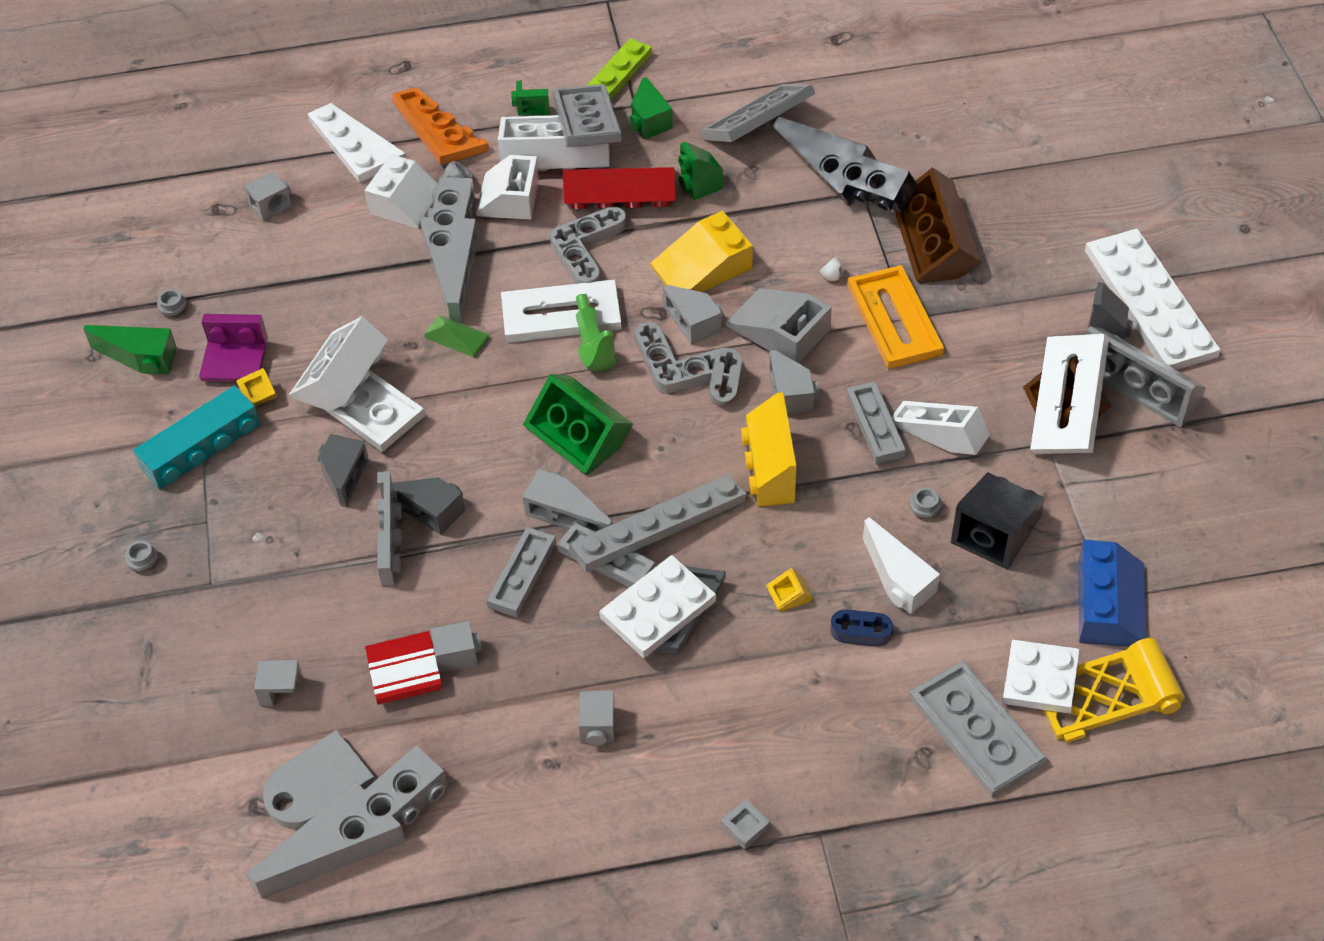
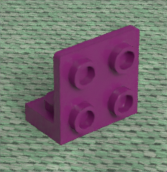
[199,314,268,382]

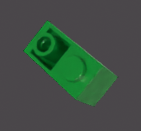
[678,142,723,200]

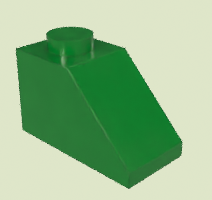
[629,77,673,140]

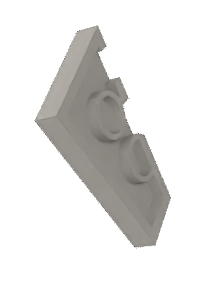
[377,472,403,586]

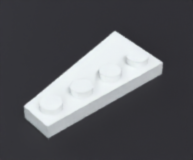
[308,103,406,183]

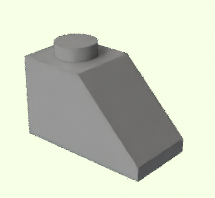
[663,285,724,345]
[769,350,819,415]

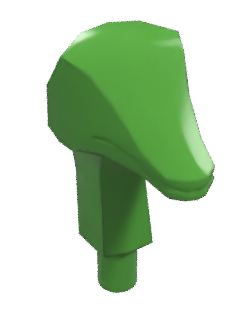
[575,294,616,372]

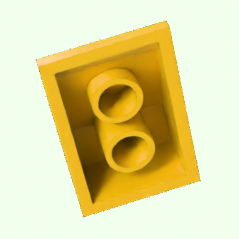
[650,210,753,292]

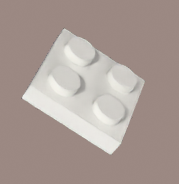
[1003,640,1079,714]

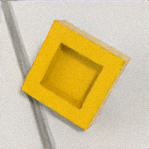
[236,368,278,407]

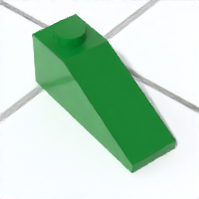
[83,325,177,374]

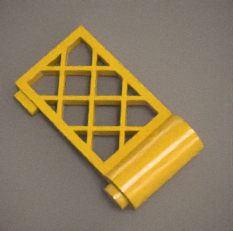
[1043,638,1185,743]

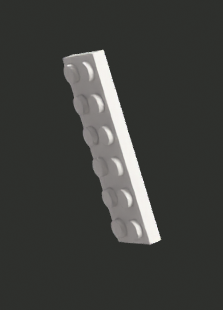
[1085,228,1220,370]

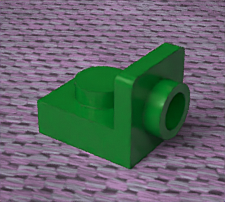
[511,80,550,116]

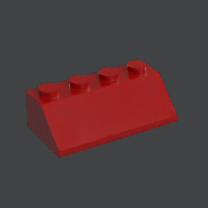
[563,167,675,209]

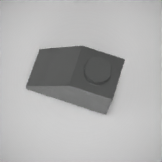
[1088,282,1133,340]
[318,434,369,507]
[393,477,465,535]

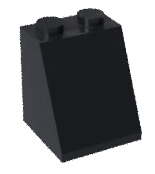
[951,472,1045,570]

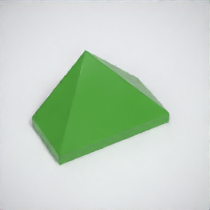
[424,315,489,358]

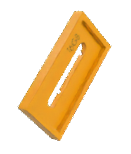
[847,265,944,369]

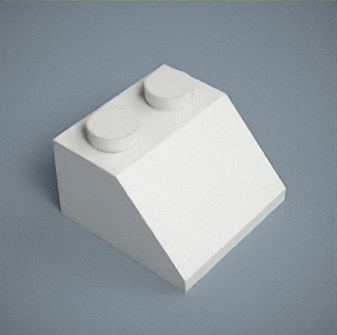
[364,154,438,229]

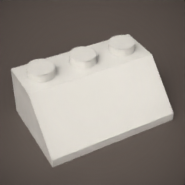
[289,316,388,411]

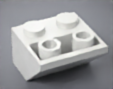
[476,155,539,220]

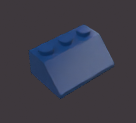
[1078,540,1146,647]

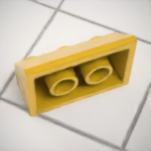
[741,392,796,507]

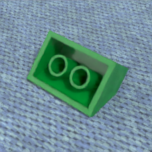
[522,374,633,474]

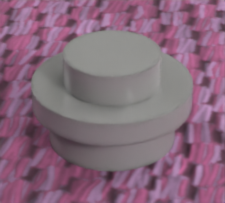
[157,289,187,316]
[910,487,941,518]
[125,541,158,571]

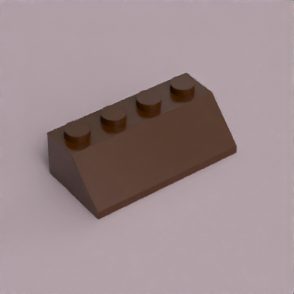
[894,167,981,284]

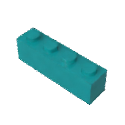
[133,386,260,490]

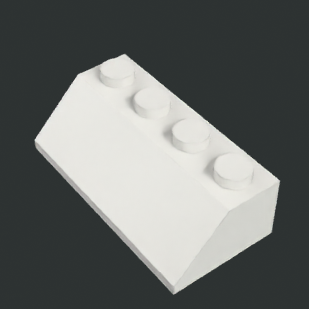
[498,115,610,172]

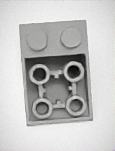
[725,288,832,363]

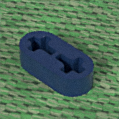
[830,609,893,646]

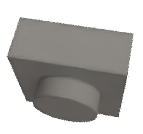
[720,799,770,850]

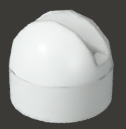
[819,256,844,281]

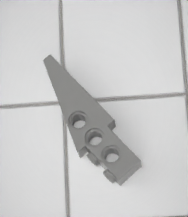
[420,177,478,322]
[246,745,448,898]

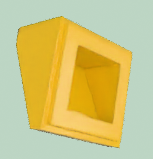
[766,568,814,612]

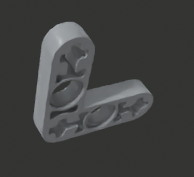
[550,207,626,284]
[635,322,735,394]

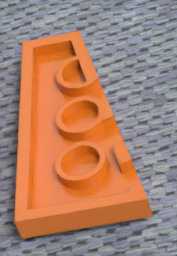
[392,87,489,165]

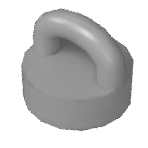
[444,161,473,178]

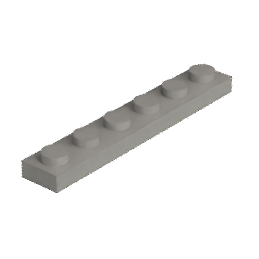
[569,474,746,573]

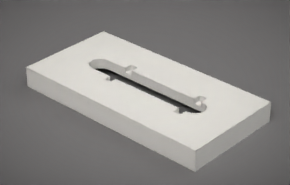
[501,280,622,343]
[1030,334,1109,454]

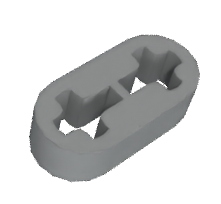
[708,348,742,406]

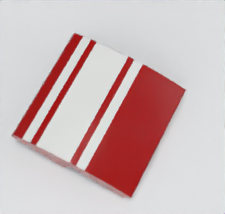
[365,631,443,705]

